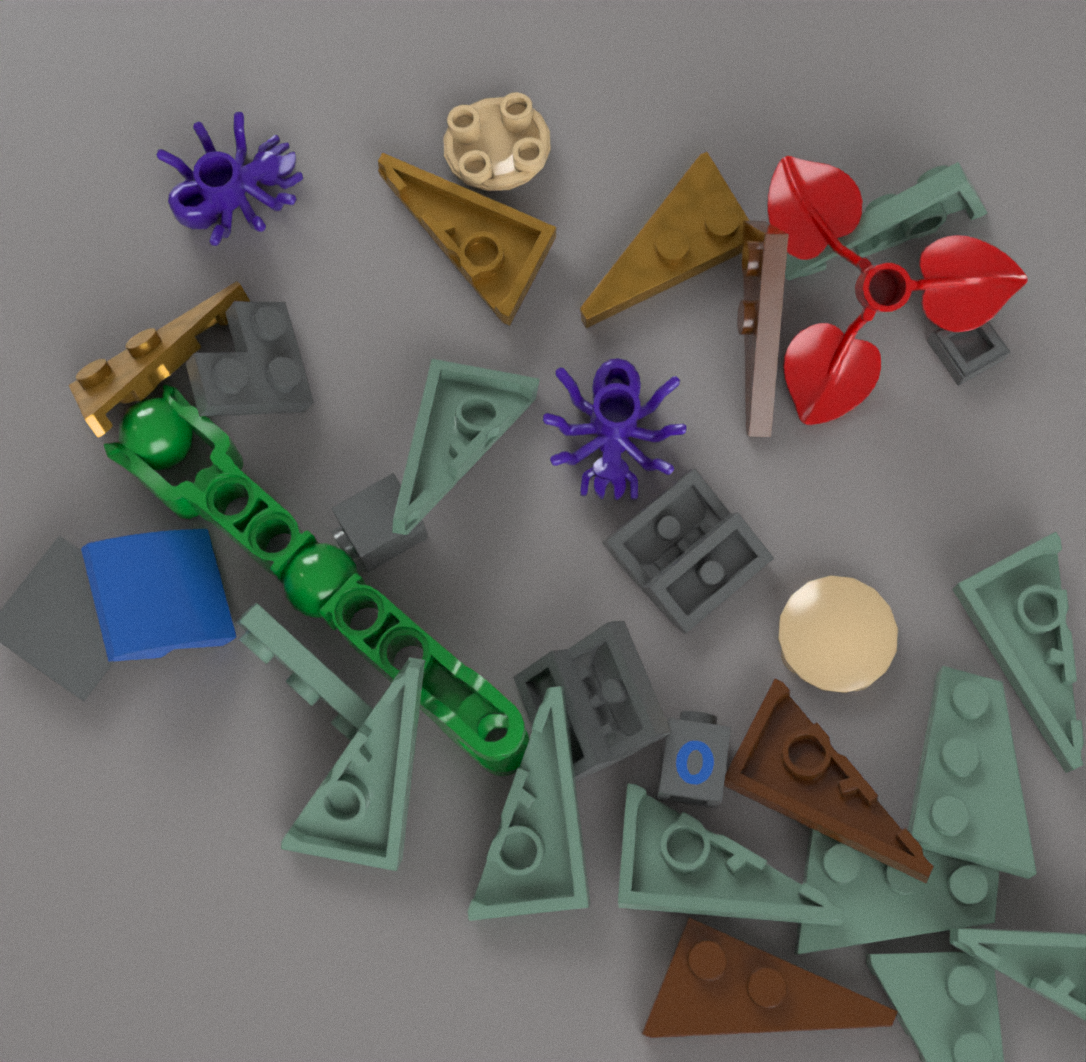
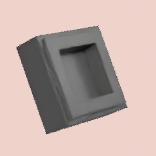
[927,321,1010,386]

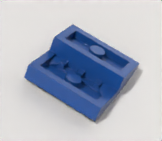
[81,529,237,662]

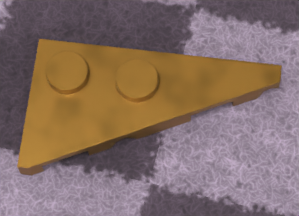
[580,151,750,329]
[378,152,556,326]
[68,281,251,438]

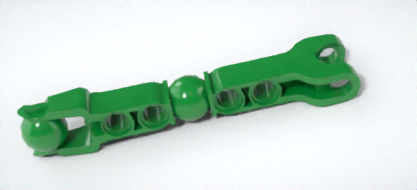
[103,385,529,777]

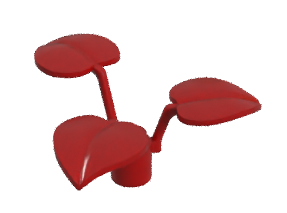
[767,156,1028,425]

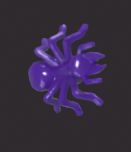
[156,112,303,246]
[543,358,687,501]

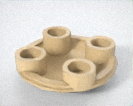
[444,92,551,191]
[778,576,898,693]

